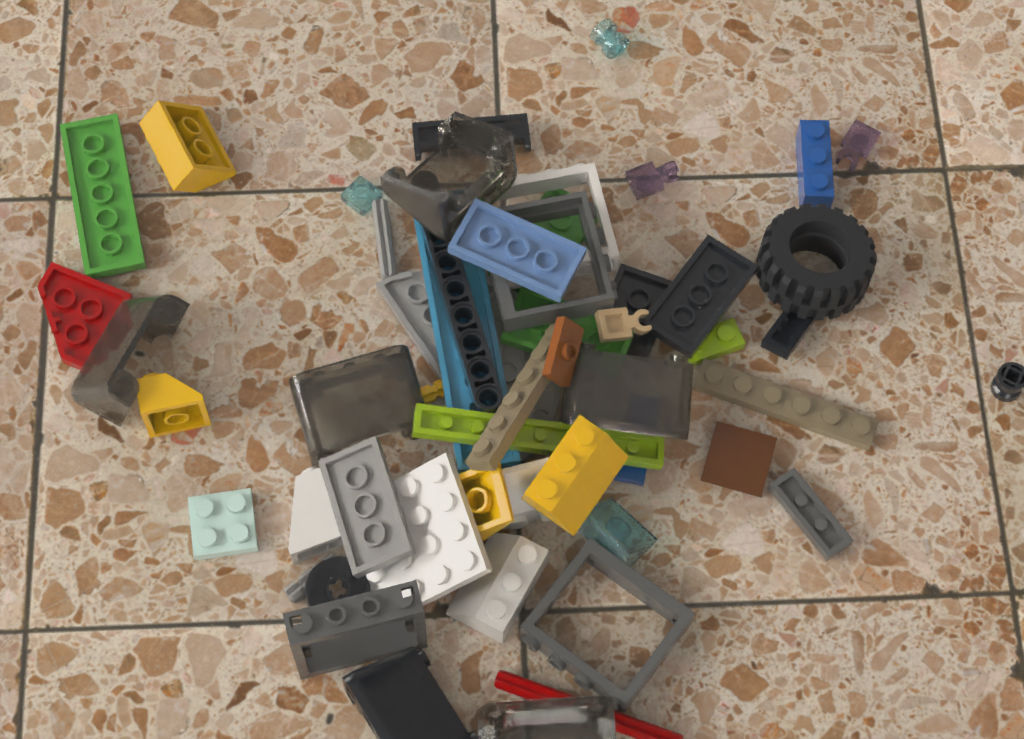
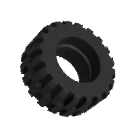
[756,204,877,320]

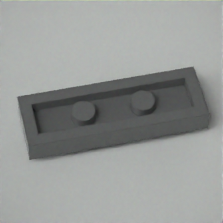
[768,468,854,561]

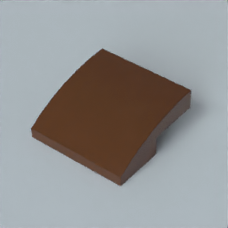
[700,421,777,498]

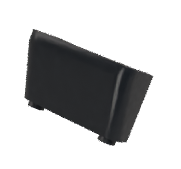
[342,646,479,739]

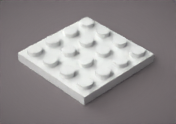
[366,453,493,606]

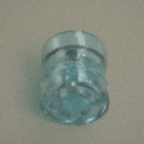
[590,19,629,59]

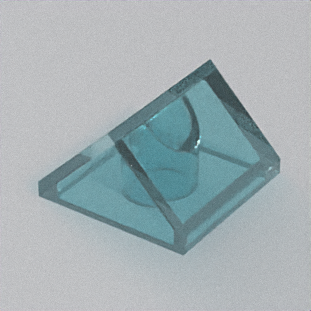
[578,498,658,567]

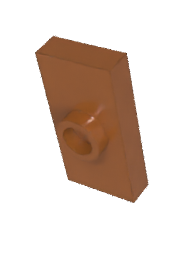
[542,316,584,387]

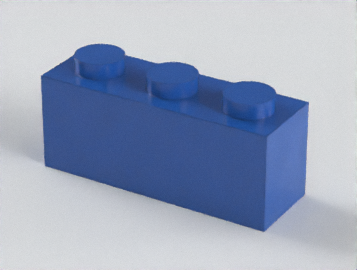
[795,120,835,209]

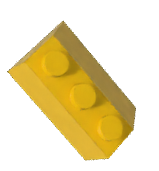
[139,100,237,193]
[521,415,629,536]

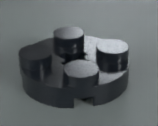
[304,556,371,607]

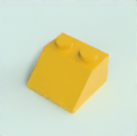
[134,373,212,438]

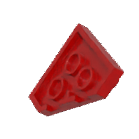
[37,262,134,374]

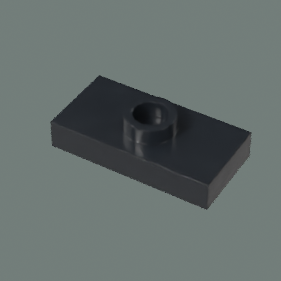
[760,311,815,360]

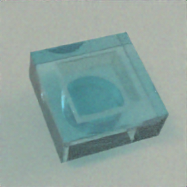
[341,175,383,216]

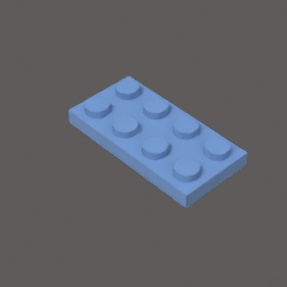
[448,198,587,303]

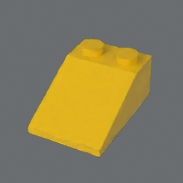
[459,464,515,541]

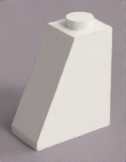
[288,466,344,565]

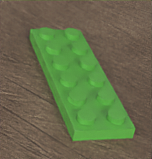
[59,113,147,279]

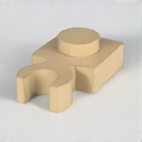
[594,307,652,343]

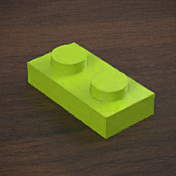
[683,318,746,368]

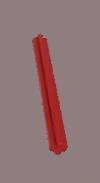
[494,670,683,739]

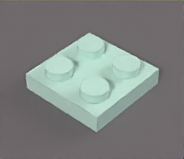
[188,488,259,561]

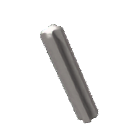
[372,199,397,280]

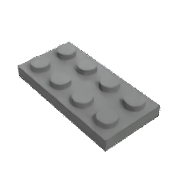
[318,436,416,579]

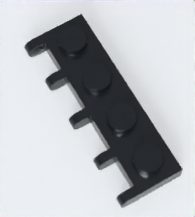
[412,113,531,161]

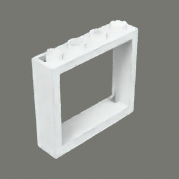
[478,163,620,290]

